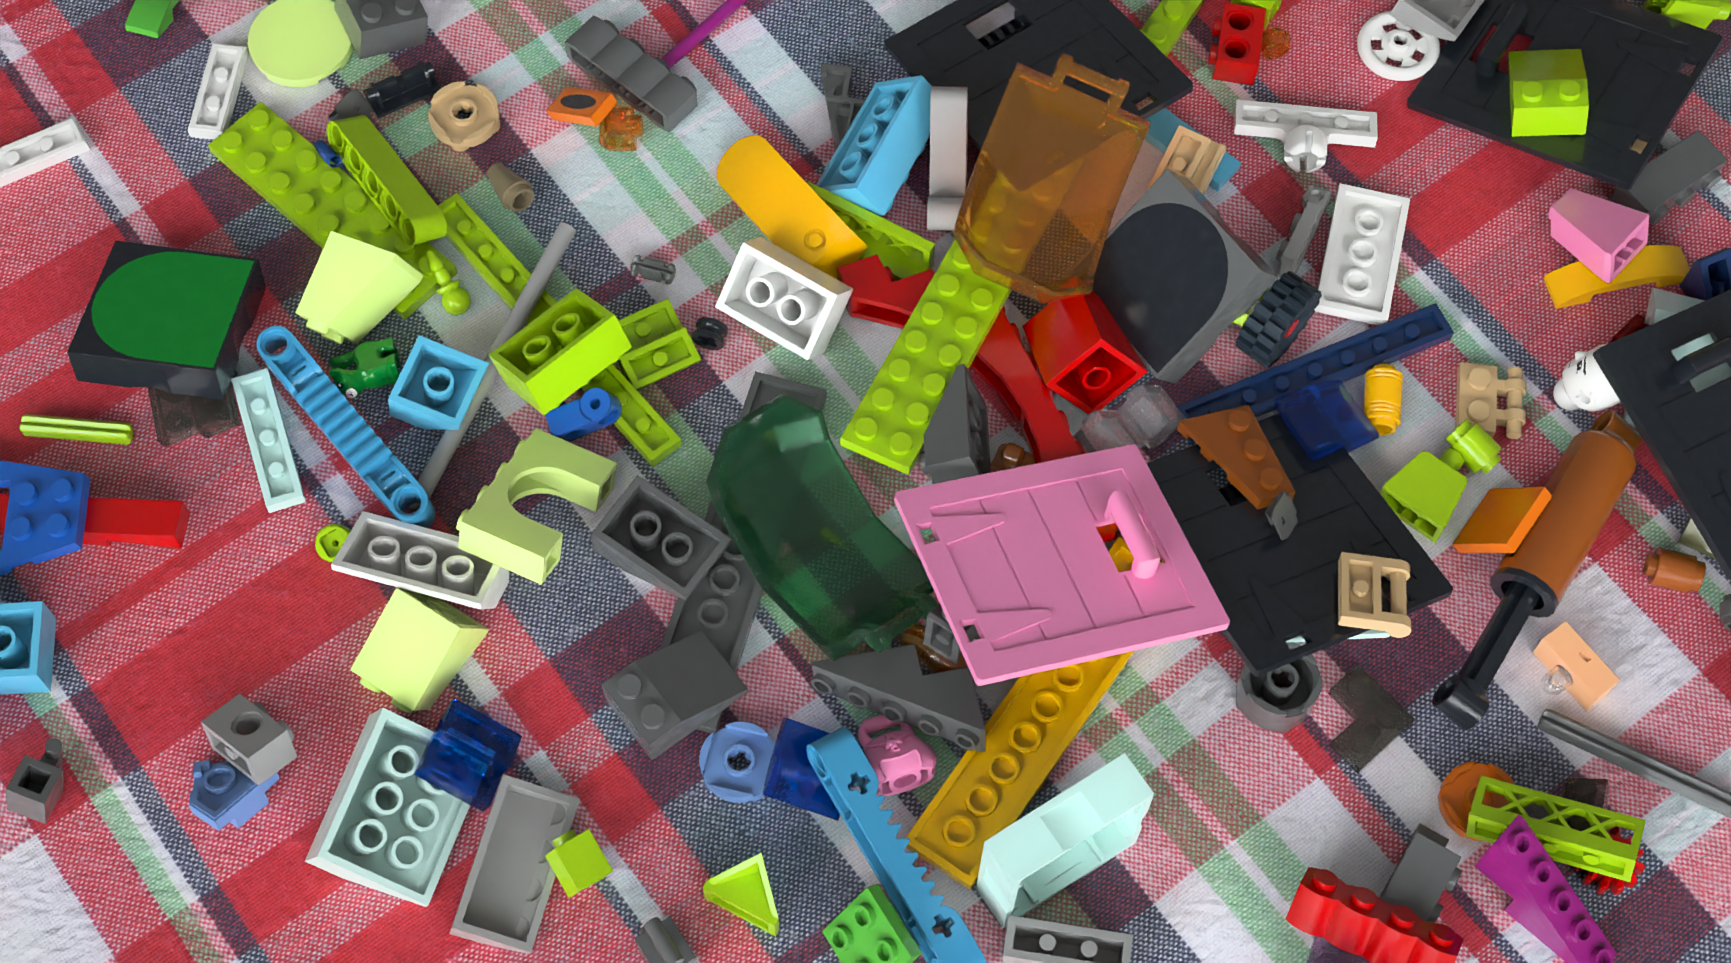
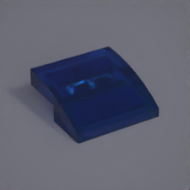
[1275,381,1379,461]
[414,698,522,812]
[762,717,860,821]

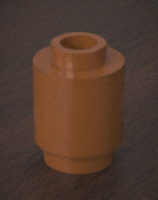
[1643,547,1706,593]

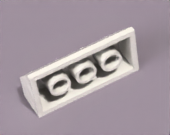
[331,511,509,609]

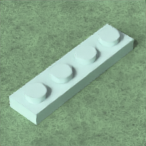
[231,368,306,513]

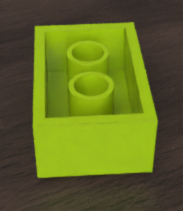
[489,288,632,415]

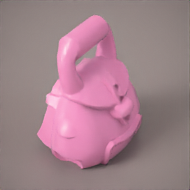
[858,714,937,796]

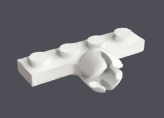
[1234,99,1378,173]

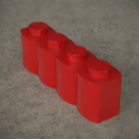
[1286,867,1464,963]

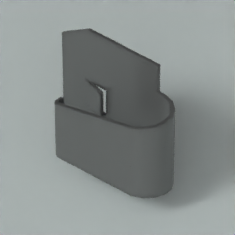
[328,89,372,121]
[1265,492,1298,540]

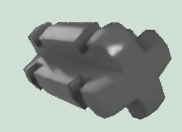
[630,255,676,285]

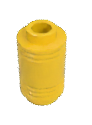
[1362,364,1403,435]

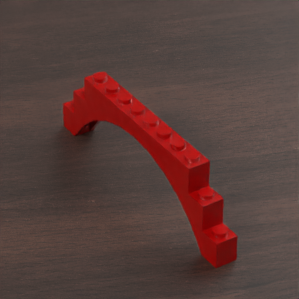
[837,254,1117,543]

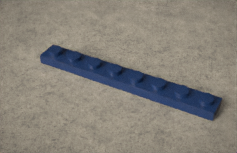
[1173,303,1454,444]

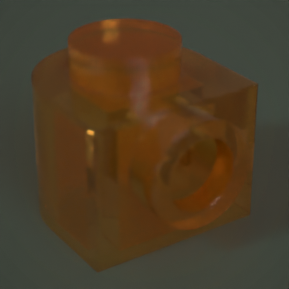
[599,106,643,151]

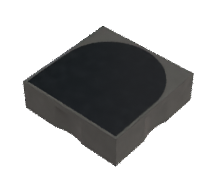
[1068,169,1279,384]

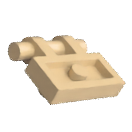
[1455,362,1526,439]

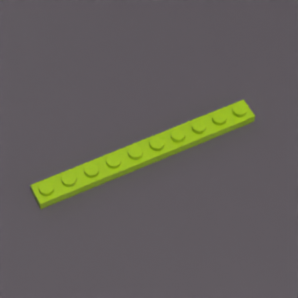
[438,193,682,467]

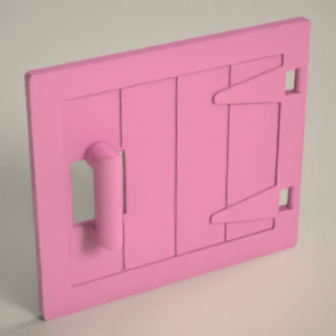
[894,444,1230,686]

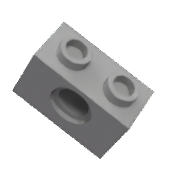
[201,694,297,786]

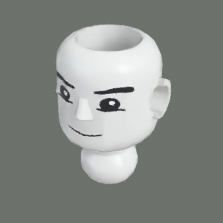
[1553,344,1620,412]

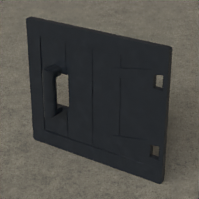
[884,0,1193,192]
[1407,0,1722,190]
[1593,289,1731,579]
[1147,403,1453,676]

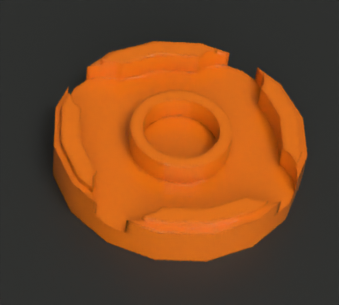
[1438,761,1519,841]

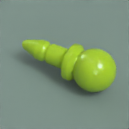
[426,250,471,316]

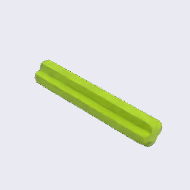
[20,414,134,445]

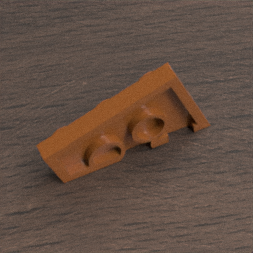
[1177,405,1296,509]

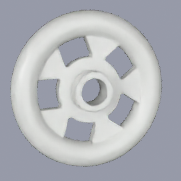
[1357,11,1440,81]

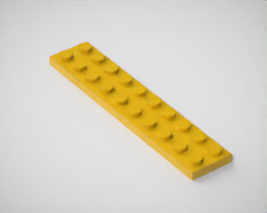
[905,536,1162,890]

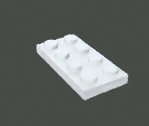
[1314,183,1410,326]

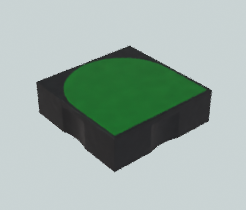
[67,241,266,400]

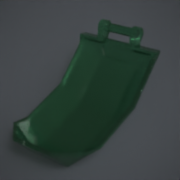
[706,394,937,661]

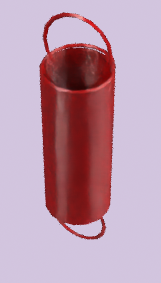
[1607,311,1647,344]

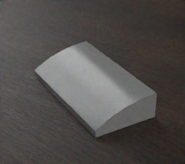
[1389,0,1484,41]
[449,774,580,954]

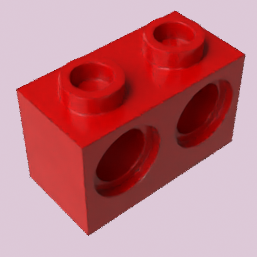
[1208,3,1266,85]

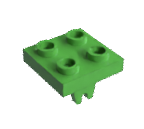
[822,884,922,963]

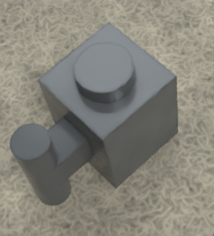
[6,738,64,824]
[634,916,697,963]

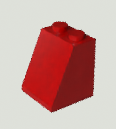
[1022,280,1148,417]

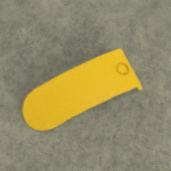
[716,135,867,279]

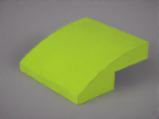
[617,298,702,390]

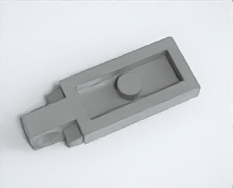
[1276,185,1331,277]

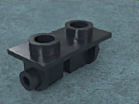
[363,61,441,119]

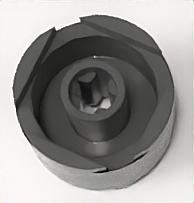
[1236,642,1323,733]

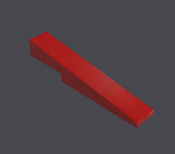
[0,494,190,548]

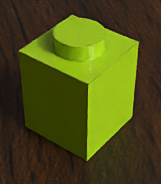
[545,829,613,898]

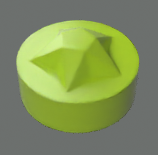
[315,524,351,562]

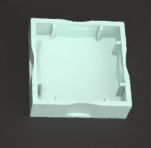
[976,752,1154,929]

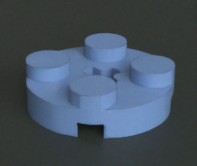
[699,722,780,803]

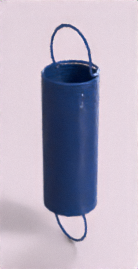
[311,140,344,168]

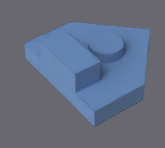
[189,760,280,831]

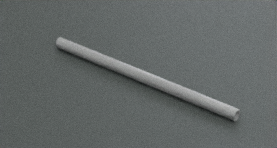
[407,222,576,513]

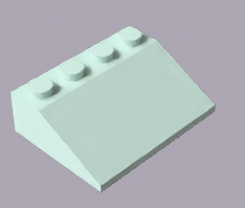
[305,708,490,907]

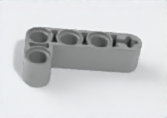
[927,86,968,231]

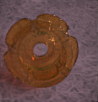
[1261,27,1291,59]

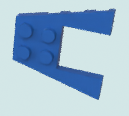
[0,460,91,576]

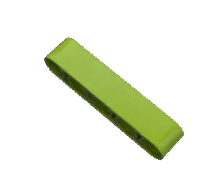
[327,114,447,246]

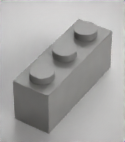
[1001,915,1133,963]

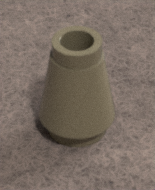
[487,162,534,212]

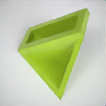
[703,853,780,937]

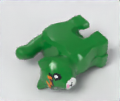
[329,337,401,398]

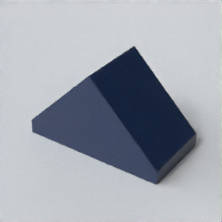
[1680,247,1731,301]

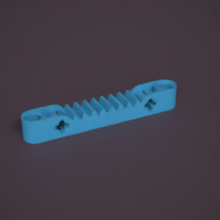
[256,326,436,528]
[806,727,987,963]

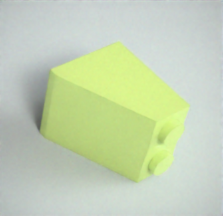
[296,231,423,345]
[350,588,489,713]

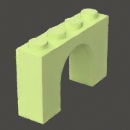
[456,428,617,585]

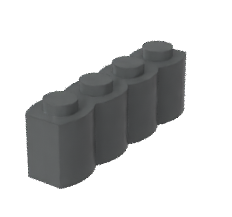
[565,16,698,132]

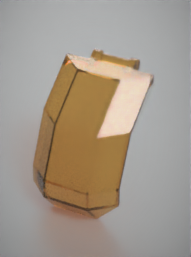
[953,53,1150,304]

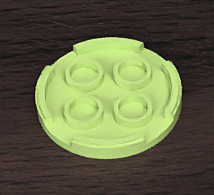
[248,0,354,87]

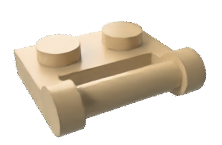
[1338,552,1411,638]

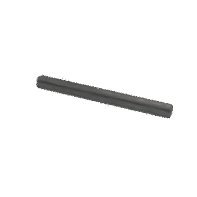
[1538,709,1731,818]

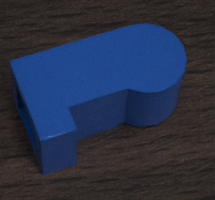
[546,388,622,442]

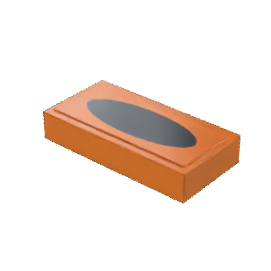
[546,87,617,127]

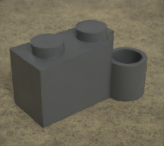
[1379,823,1463,923]

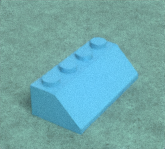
[816,75,931,216]

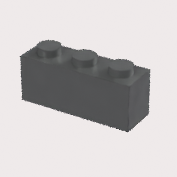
[1609,130,1728,225]

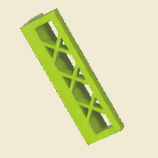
[807,181,935,281]
[1466,775,1646,882]

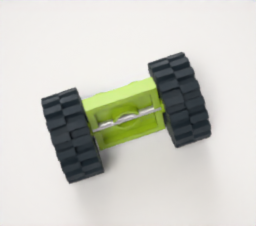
[1232,271,1322,368]

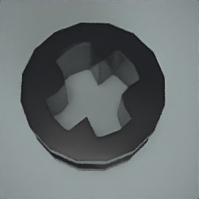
[692,317,728,350]

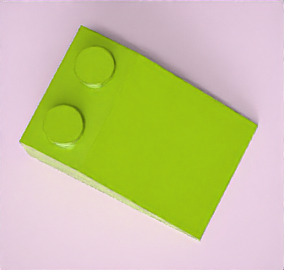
[1508,49,1589,137]

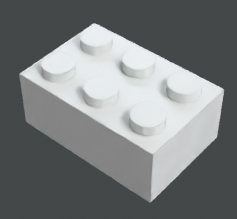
[715,237,853,360]

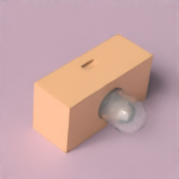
[1533,621,1620,711]

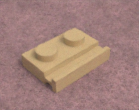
[1147,125,1227,195]

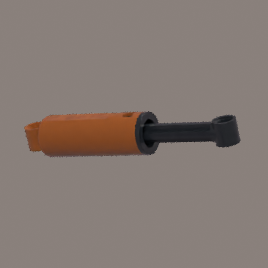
[1432,410,1642,730]

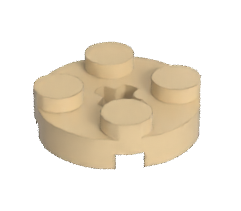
[428,81,500,152]

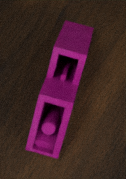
[1475,814,1617,963]

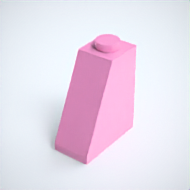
[1548,188,1649,283]

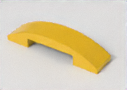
[1543,245,1690,309]

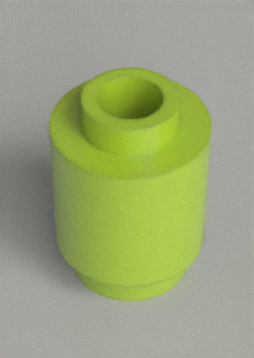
[1445,418,1502,474]

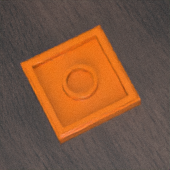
[1452,487,1552,553]

